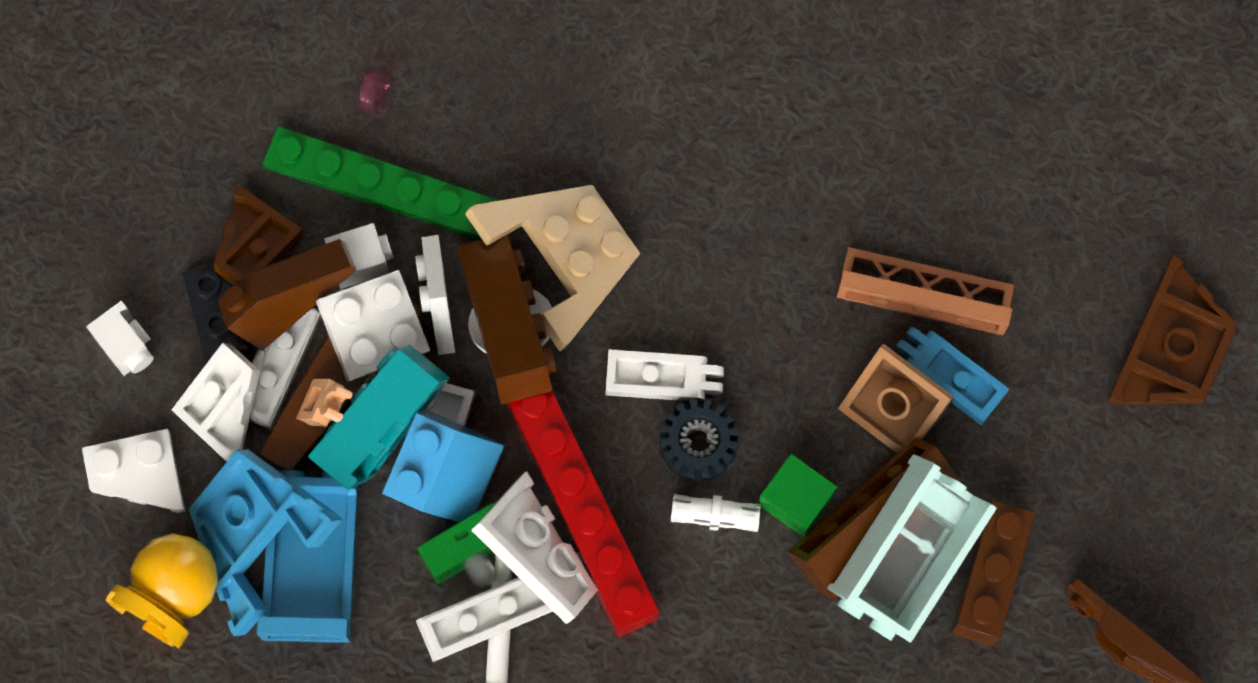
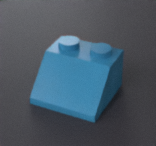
[382,410,506,522]

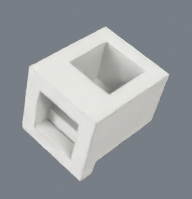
[86,301,154,376]

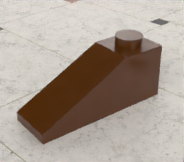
[218,239,356,351]

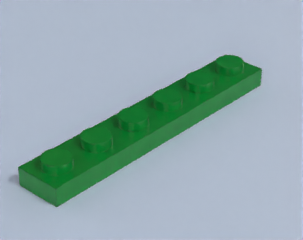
[262,126,500,241]

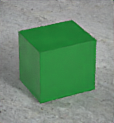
[758,454,838,537]

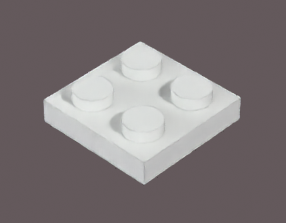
[316,270,430,382]

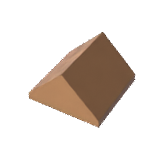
[838,344,954,454]

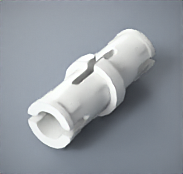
[671,494,761,532]

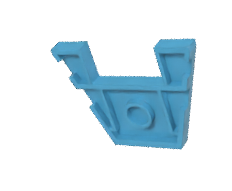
[189,450,342,636]

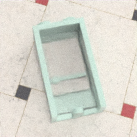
[827,454,997,643]

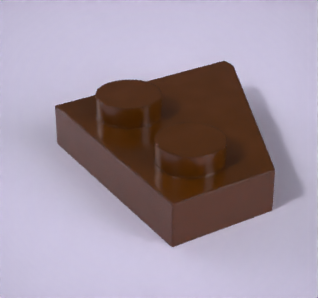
[213,186,303,286]

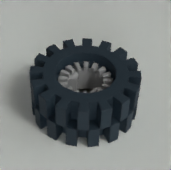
[660,399,739,482]

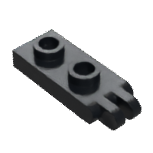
[182,264,249,363]

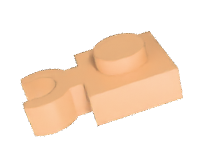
[296,379,353,427]

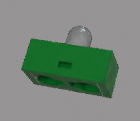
[417,503,496,587]

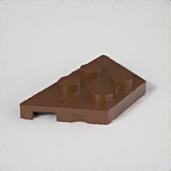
[1107,255,1237,405]

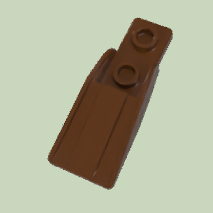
[1066,578,1205,683]

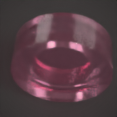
[359,70,390,115]

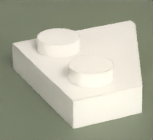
[415,235,455,355]
[172,343,260,461]
[82,429,186,513]

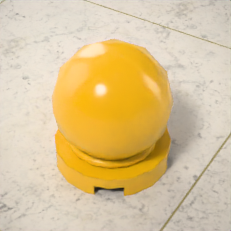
[105,533,219,649]

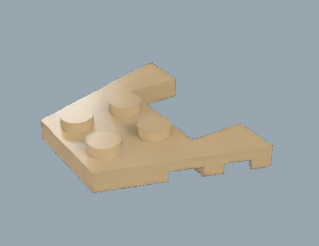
[465,185,640,351]

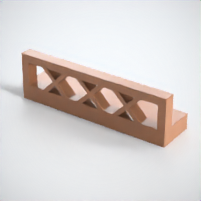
[837,247,1015,336]

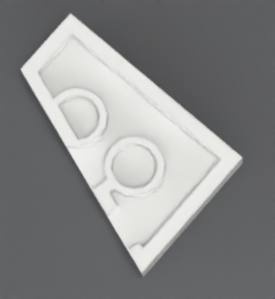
[471,471,598,624]

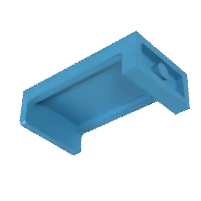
[257,470,359,643]

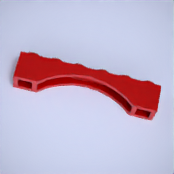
[506,391,659,638]

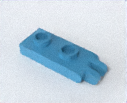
[895,327,1009,426]

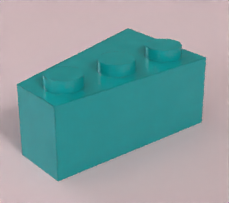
[308,345,450,491]

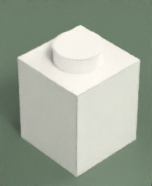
[324,223,394,289]

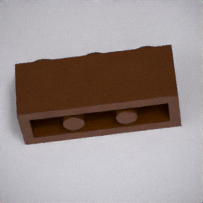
[951,500,1035,647]

